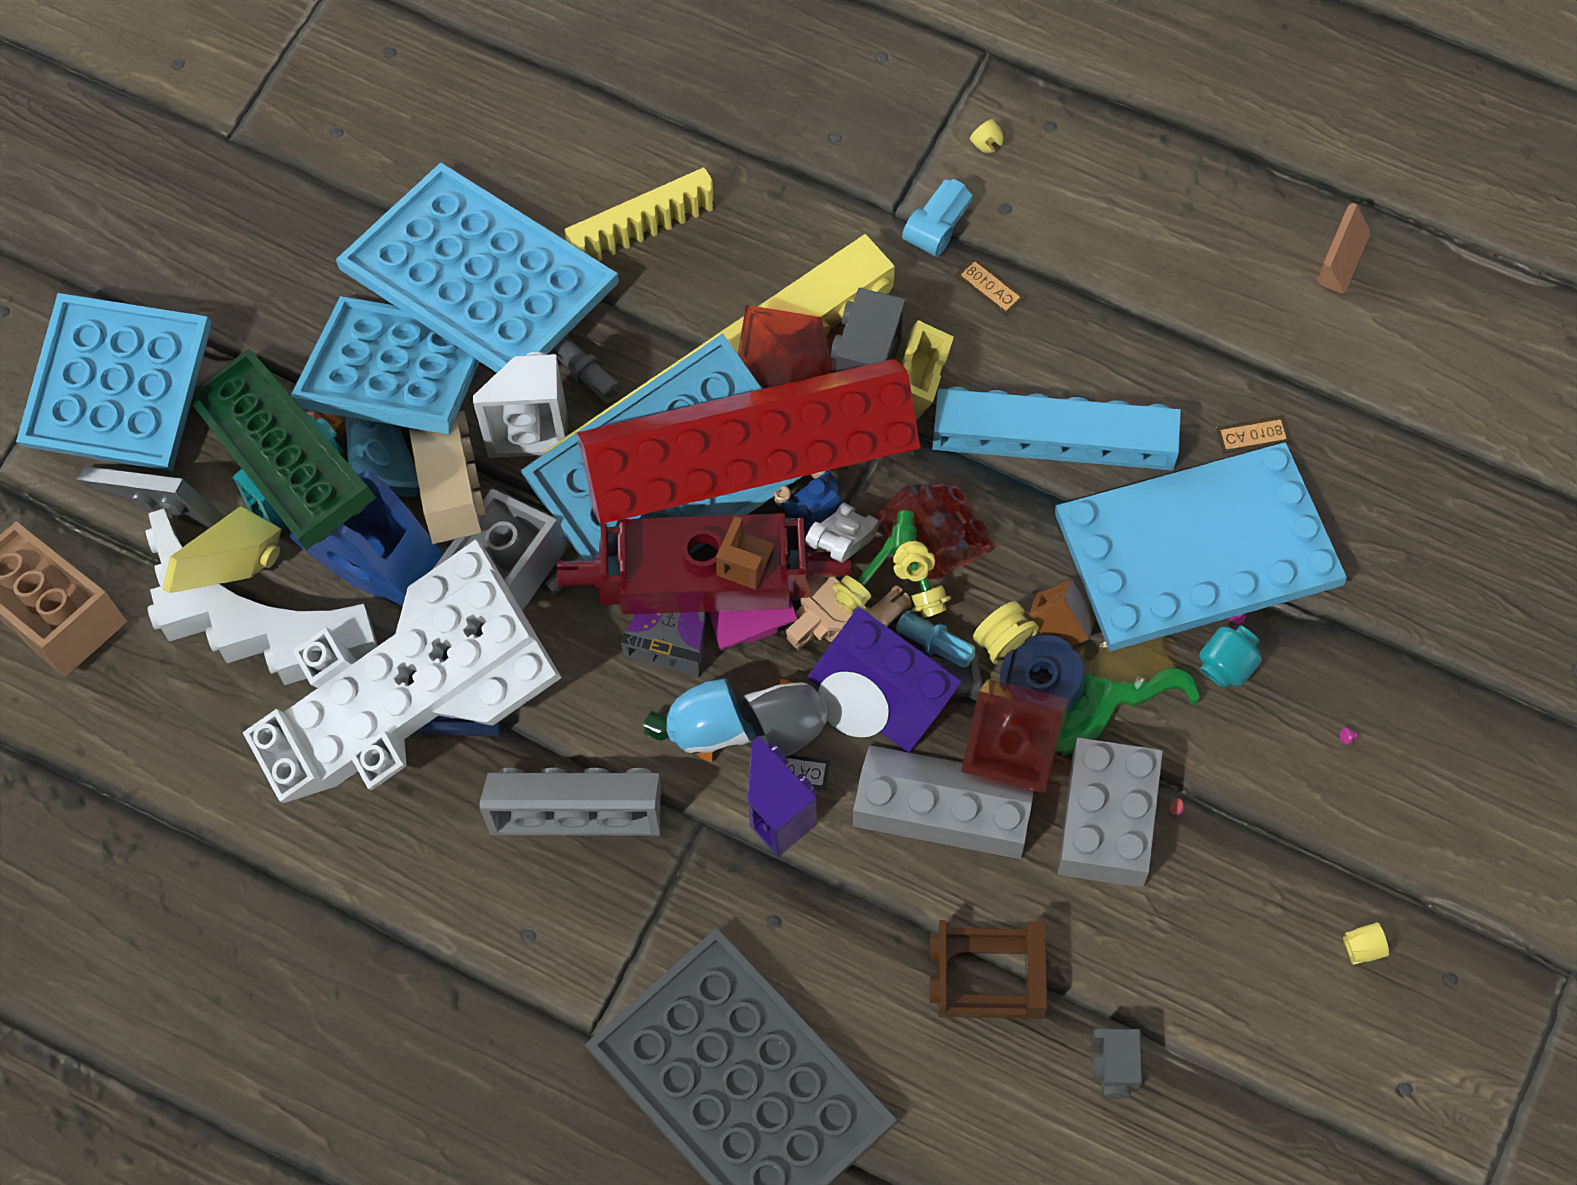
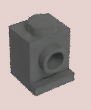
[1091,1029,1142,1099]

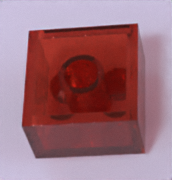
[961,679,1070,793]

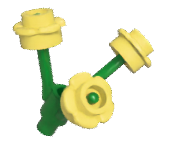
[832,510,951,618]

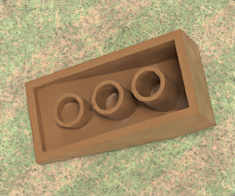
[0,521,127,678]

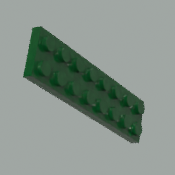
[191,348,376,551]

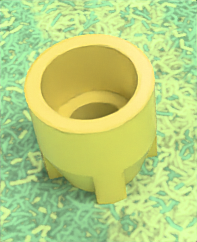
[1343,922,1389,965]

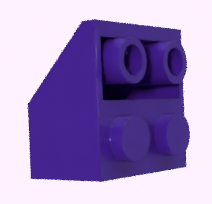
[748,736,817,857]

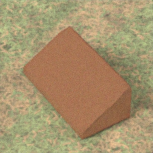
[1317,203,1370,293]

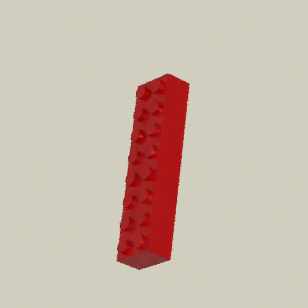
[576,359,920,524]

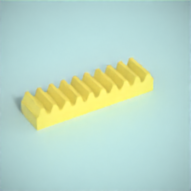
[564,167,714,261]

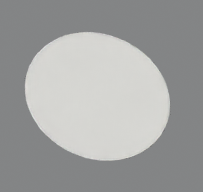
[818,672,889,737]

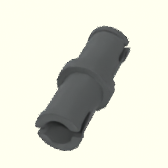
[550,335,622,403]

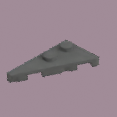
[77,466,226,529]

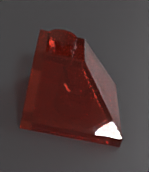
[738,305,831,389]

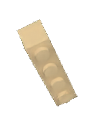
[409,410,486,544]

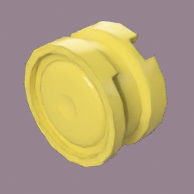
[973,601,1039,665]

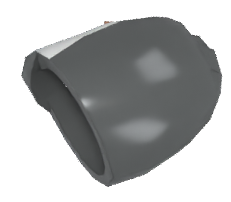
[737,679,828,756]

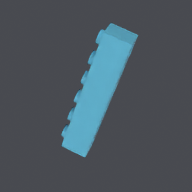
[932,387,1181,471]

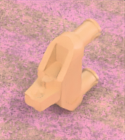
[786,548,913,650]

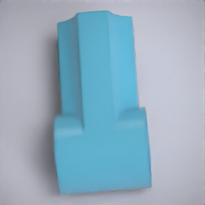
[902,179,973,257]

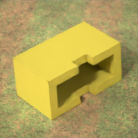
[895,320,954,421]

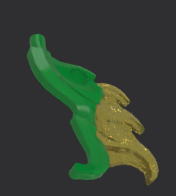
[1038,633,1200,756]

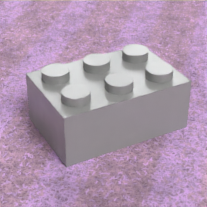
[1057,738,1163,888]

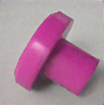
[1229,614,1245,625]
[1340,728,1357,745]

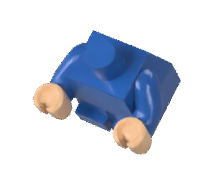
[774,470,843,534]

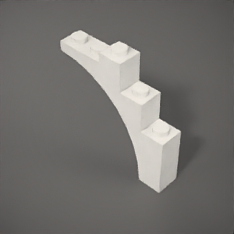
[146,509,378,685]

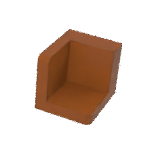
[716,516,774,590]
[1029,579,1095,646]

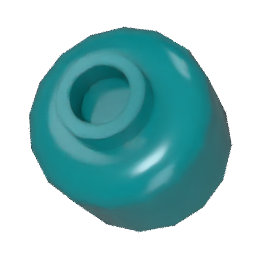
[1199,625,1262,689]

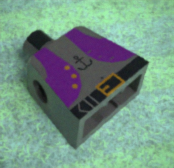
[621,612,708,677]

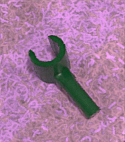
[644,710,669,741]

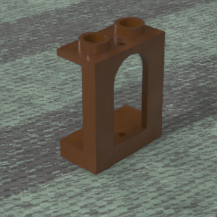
[929,920,1047,1019]

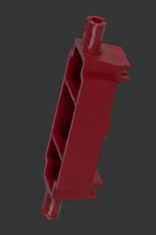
[557,513,851,615]

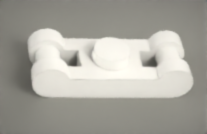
[805,502,880,563]

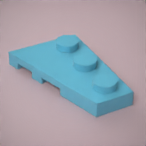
[346,417,420,497]

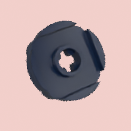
[1000,635,1086,718]

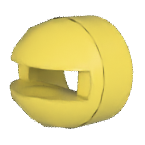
[970,119,1004,153]

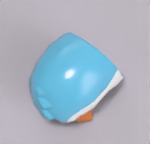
[667,678,757,762]

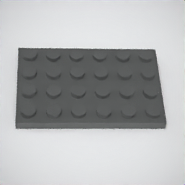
[585,927,897,1185]

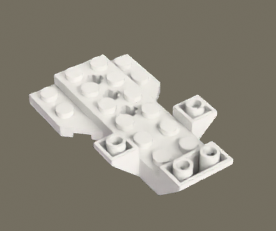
[243,539,562,803]

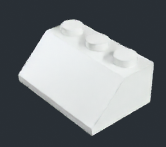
[473,352,568,458]

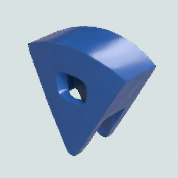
[289,470,443,606]

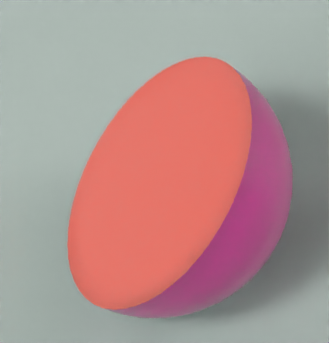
[1169,799,1185,815]

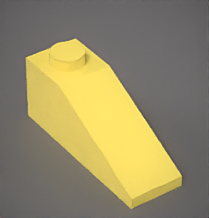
[162,506,281,593]

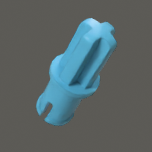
[896,610,976,668]

